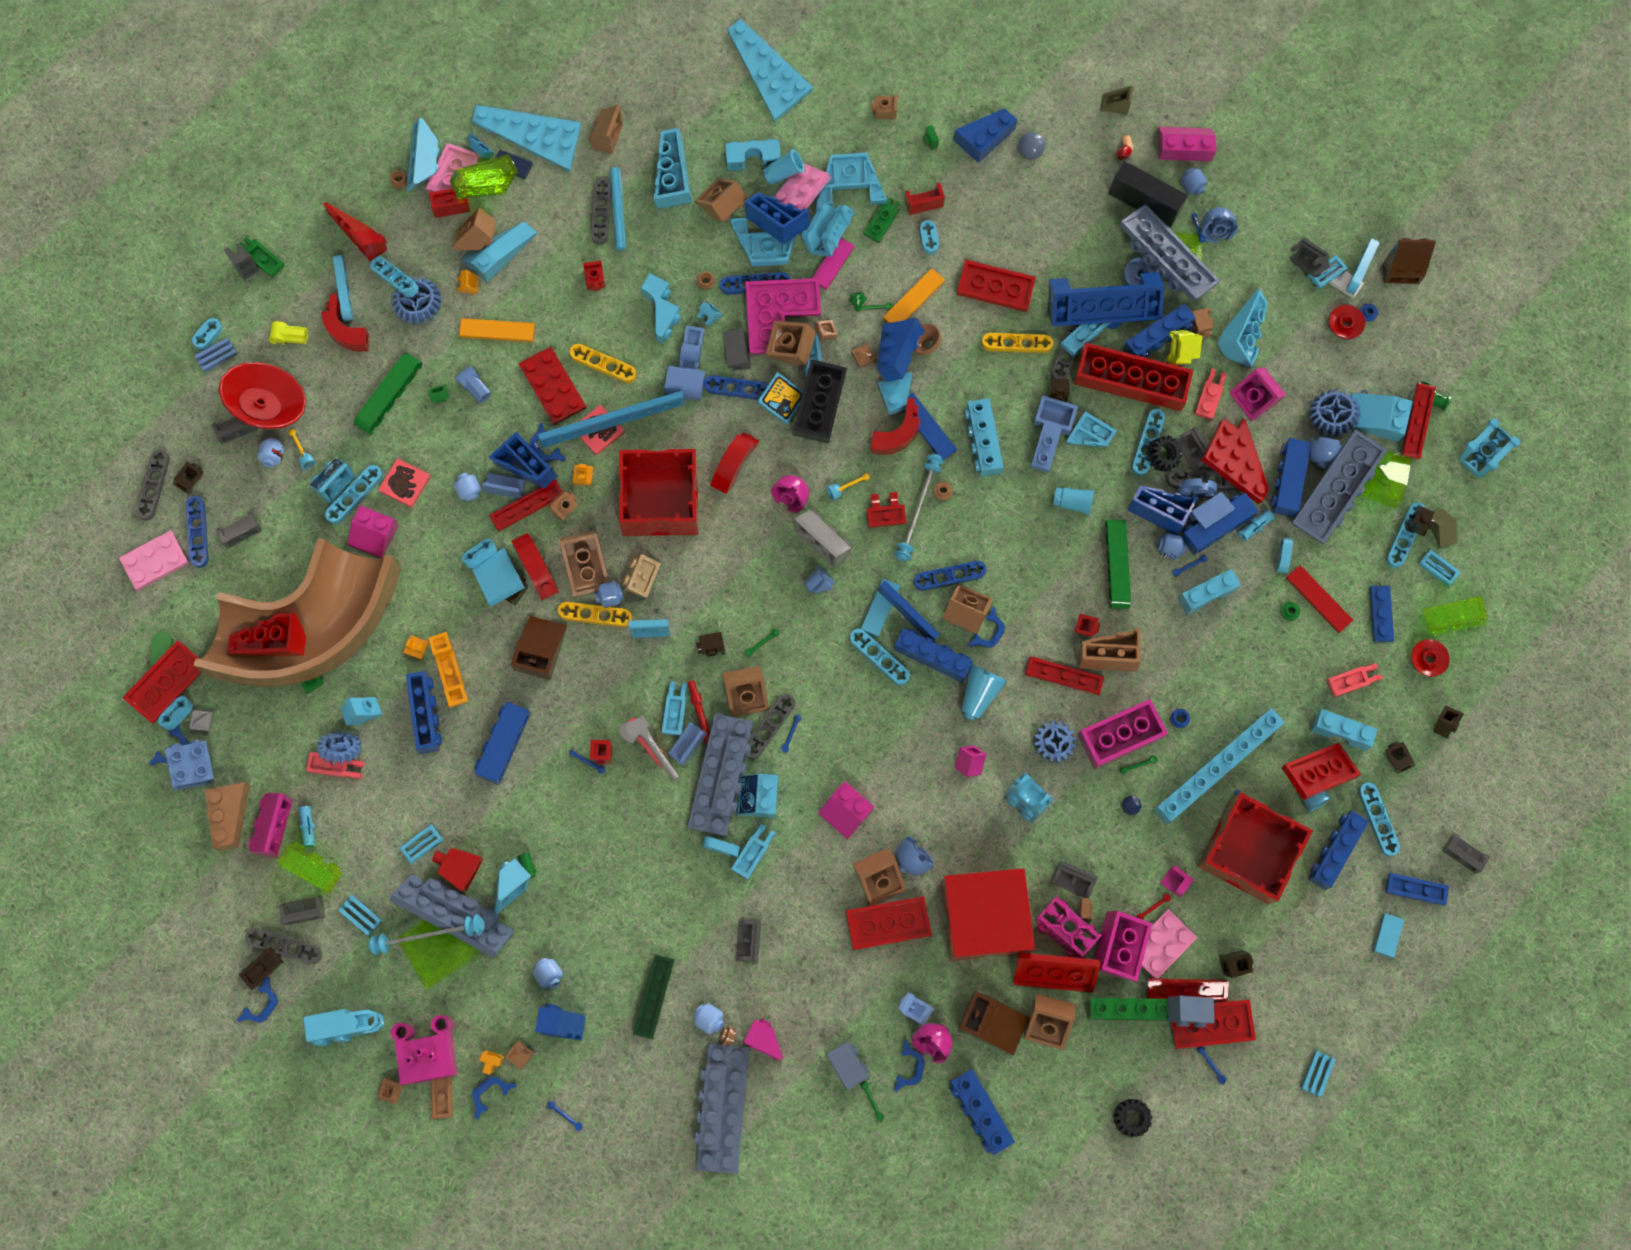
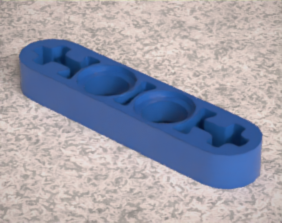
[720,272,791,295]
[704,376,769,400]
[186,496,209,568]
[914,561,986,591]

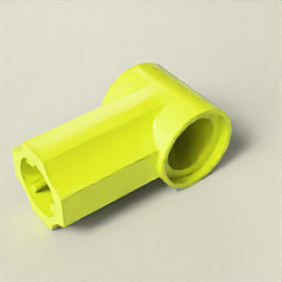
[269,321,308,345]

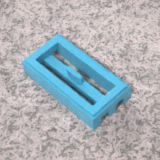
[1307,255,1348,290]
[1418,549,1461,587]
[399,824,443,864]
[338,895,382,936]
[1301,1051,1336,1097]

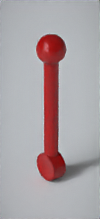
[1136,894,1171,920]

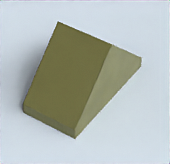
[1100,86,1134,115]
[1431,509,1457,549]

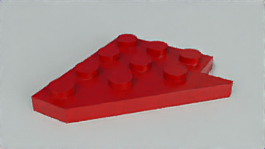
[1201,418,1269,505]

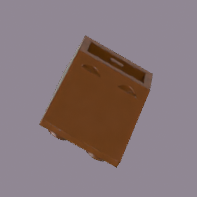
[1383,238,1436,284]
[511,616,567,680]
[958,991,1029,1055]

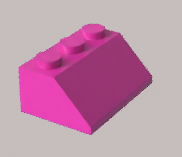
[1158,127,1216,161]
[249,793,293,858]
[1094,911,1152,982]

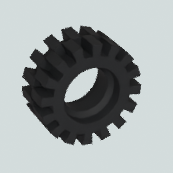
[1146,435,1183,471]
[1113,1099,1152,1137]

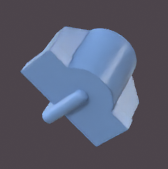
[805,565,835,594]

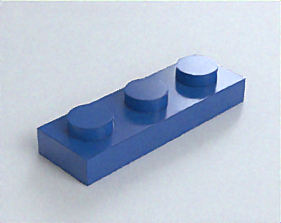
[1369,586,1394,642]
[1385,873,1449,906]

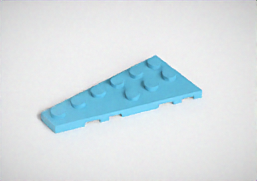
[728,19,813,122]
[472,105,581,172]

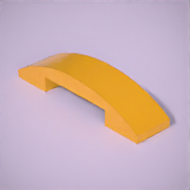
[428,632,468,708]

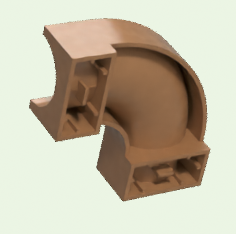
[193,538,401,687]

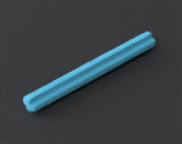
[610,167,626,251]

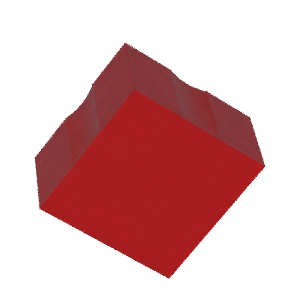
[619,449,698,536]
[1197,792,1313,904]
[941,868,1035,962]

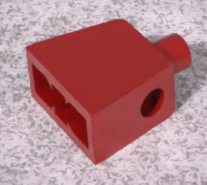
[432,848,484,893]

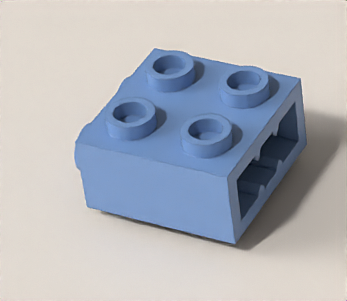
[165,740,214,791]

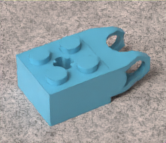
[1004,772,1054,823]
[303,1009,384,1047]

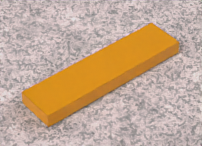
[883,268,945,323]
[459,318,535,342]

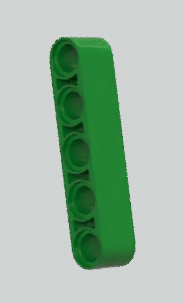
[354,352,423,435]
[1105,520,1131,609]

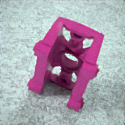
[1036,896,1101,958]

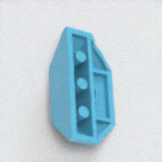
[406,118,440,191]

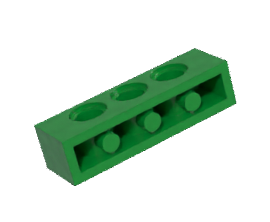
[1087,998,1168,1021]

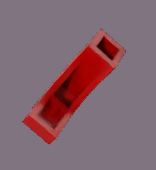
[321,294,369,352]
[871,398,921,455]
[710,432,759,494]
[511,533,559,600]

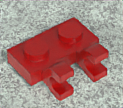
[867,492,907,528]

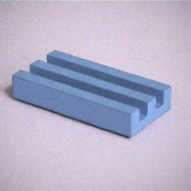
[195,338,238,372]

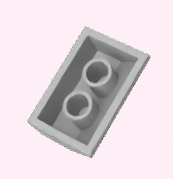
[794,510,851,568]

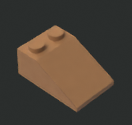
[559,529,609,597]

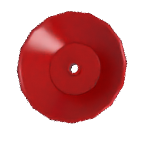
[218,362,307,429]

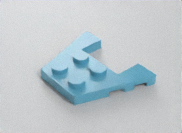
[816,152,887,207]
[731,218,796,267]

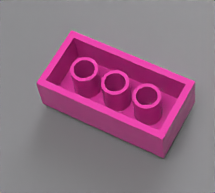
[1077,699,1168,770]

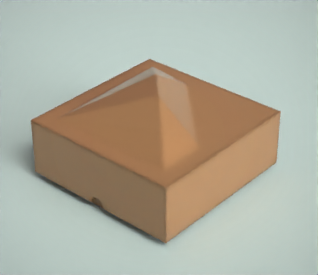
[814,320,838,341]
[851,344,876,368]
[1079,898,1093,921]
[505,1041,534,1070]
[377,1078,403,1104]

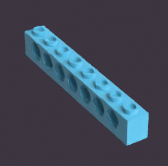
[1154,708,1285,825]

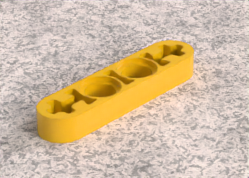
[981,333,1054,353]
[570,344,637,383]
[558,602,632,627]

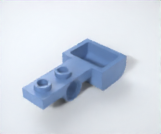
[664,325,706,401]
[1031,395,1078,473]

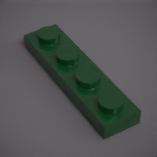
[633,955,675,1040]

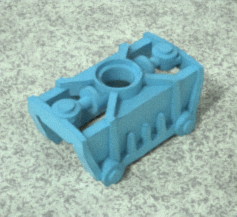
[801,203,855,257]
[1459,418,1521,478]

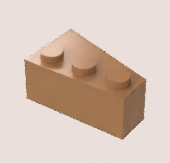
[1079,627,1141,672]
[205,782,250,851]

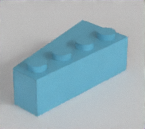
[653,128,693,209]

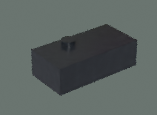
[1108,161,1188,228]
[793,359,847,444]

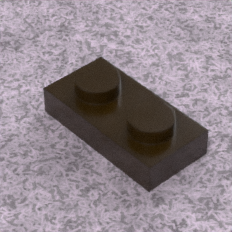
[239,947,284,990]

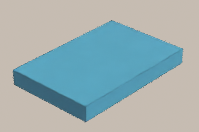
[472,548,525,607]

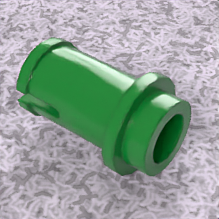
[517,852,537,878]

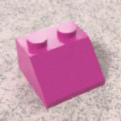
[1229,367,1287,421]
[347,505,398,559]
[818,781,874,840]
[744,1018,783,1062]

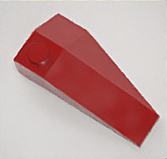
[323,202,388,262]
[227,613,306,657]

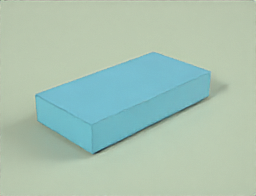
[1373,913,1404,958]

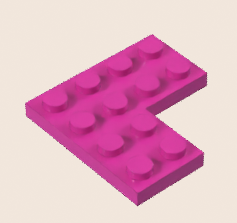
[746,278,821,355]

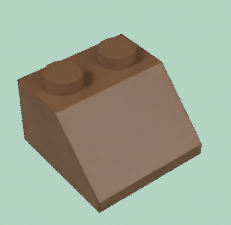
[589,105,623,154]
[694,178,747,222]
[451,207,496,250]
[766,321,816,367]
[942,584,993,634]
[722,665,769,717]
[852,848,906,906]
[1024,994,1076,1050]

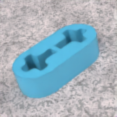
[919,220,939,255]
[192,318,223,350]
[1276,538,1293,574]
[462,539,497,569]
[158,696,193,731]
[702,836,740,857]

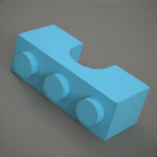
[725,139,781,171]
[1178,569,1241,615]
[1311,709,1378,751]

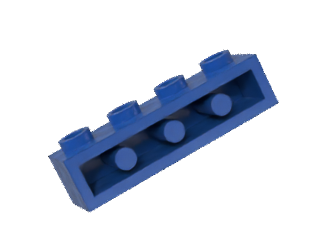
[1122,303,1196,358]
[1271,438,1310,517]
[1182,493,1259,556]
[894,628,973,683]
[406,671,442,755]
[474,702,531,785]
[1308,811,1369,890]
[949,1069,1015,1155]

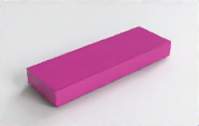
[813,238,855,290]

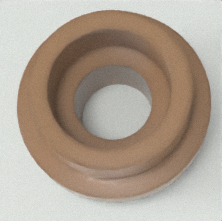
[390,170,408,188]
[697,272,715,290]
[934,482,952,501]
[719,1025,736,1046]

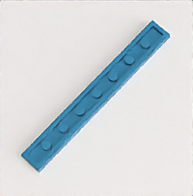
[538,391,685,448]

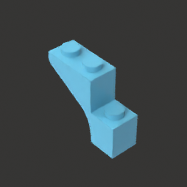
[641,274,681,344]

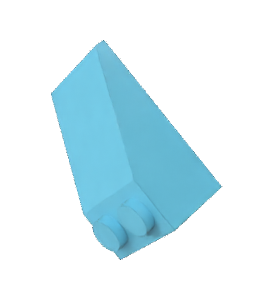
[1352,393,1413,442]

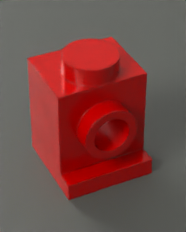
[583,260,605,291]
[1075,614,1100,638]
[590,740,612,764]

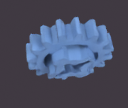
[1034,720,1077,763]
[317,731,361,764]

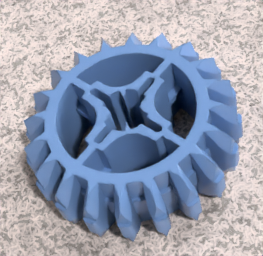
[391,276,442,326]
[1309,388,1361,438]

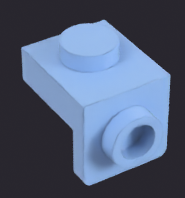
[898,992,934,1026]

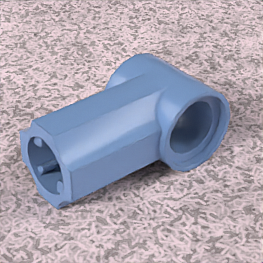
[455,366,491,404]

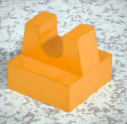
[457,269,478,294]
[572,464,594,486]
[403,635,429,660]
[479,1050,505,1075]

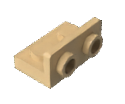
[621,554,661,599]

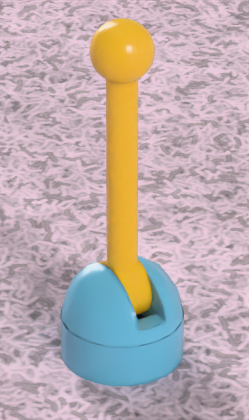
[288,429,316,470]
[826,473,870,500]

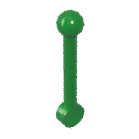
[855,302,893,312]
[746,629,779,656]
[1120,756,1158,774]
[860,1081,884,1122]

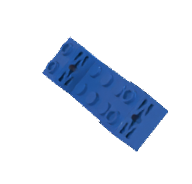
[1048,272,1165,326]

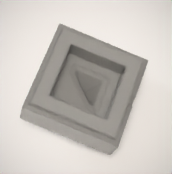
[189,710,214,732]

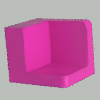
[955,745,986,777]
[1160,865,1194,897]

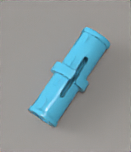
[1238,510,1274,541]
[298,806,315,848]

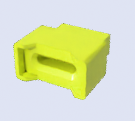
[1166,330,1203,365]

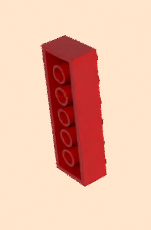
[1074,343,1194,412]

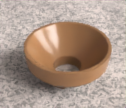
[913,324,941,355]

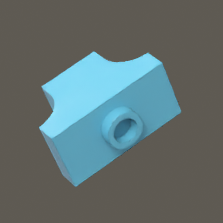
[340,697,383,726]

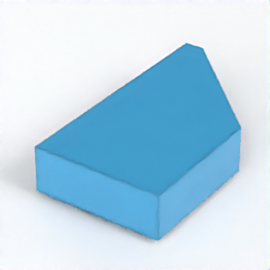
[467,133,494,159]

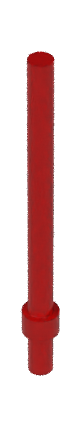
[687,680,710,748]

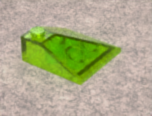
[1360,450,1411,509]
[397,920,479,990]

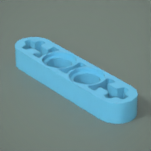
[1345,238,1380,295]
[333,254,354,322]
[370,256,418,298]
[1132,409,1165,476]
[325,465,383,525]
[1386,502,1426,568]
[850,629,910,685]
[1358,783,1400,857]

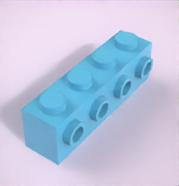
[964,398,1004,477]

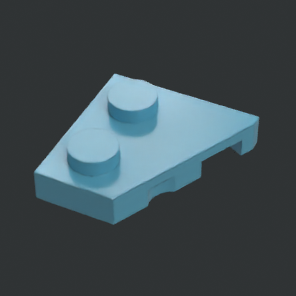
[877,372,913,415]
[1066,411,1117,448]

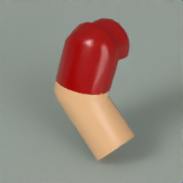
[1116,135,1133,160]

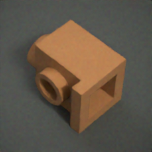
[872,95,897,119]
[1192,308,1214,339]
[546,491,578,520]

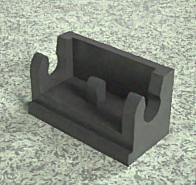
[1290,238,1330,277]
[224,244,259,280]
[723,328,751,371]
[212,418,257,444]
[1176,427,1208,471]
[216,511,262,548]
[1442,833,1490,874]
[1051,861,1098,898]
[279,895,325,926]
[736,920,761,963]

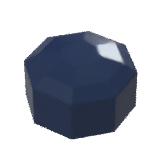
[1121,795,1142,816]

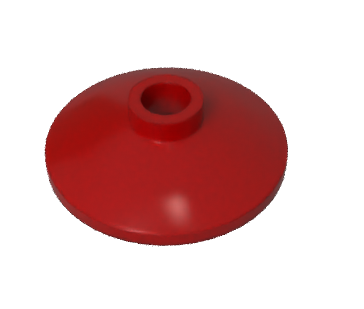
[1329,305,1366,339]
[1411,639,1450,677]

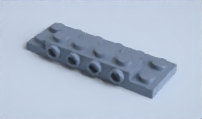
[1119,204,1220,302]
[1291,429,1387,544]
[688,713,754,837]
[390,874,514,958]
[695,1044,749,1174]

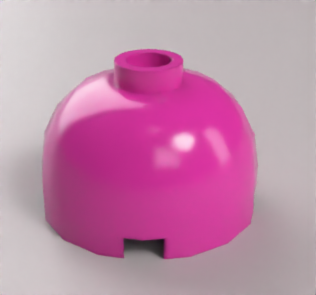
[771,475,810,513]
[912,1023,953,1064]

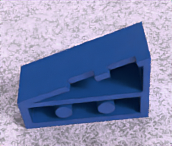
[953,108,1018,163]
[745,192,810,244]
[877,318,925,382]
[489,432,558,489]
[1127,486,1198,535]
[535,1004,586,1040]

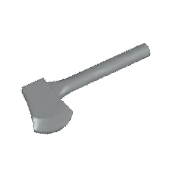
[620,715,679,781]

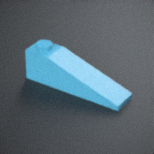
[461,222,537,283]
[1217,290,1268,368]

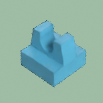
[697,302,723,326]

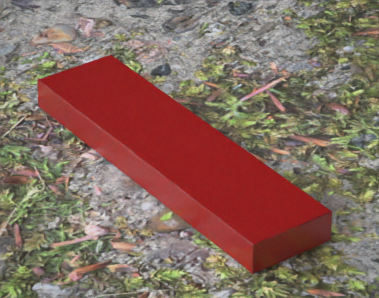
[1401,383,1436,460]
[489,479,562,532]
[1286,565,1353,634]
[1025,656,1105,695]
[1146,978,1229,1001]

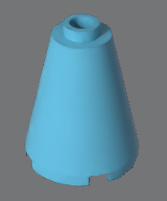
[961,665,1007,721]

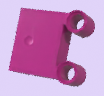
[391,1015,458,1085]

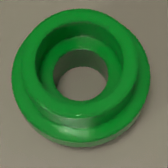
[848,292,867,306]
[1281,602,1300,621]

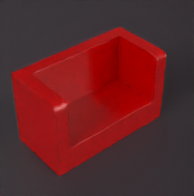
[904,182,945,215]
[429,186,471,218]

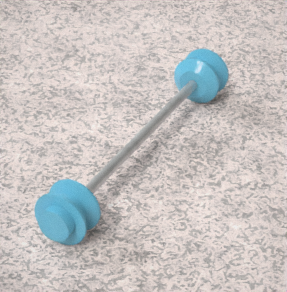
[894,454,944,562]
[368,915,485,955]

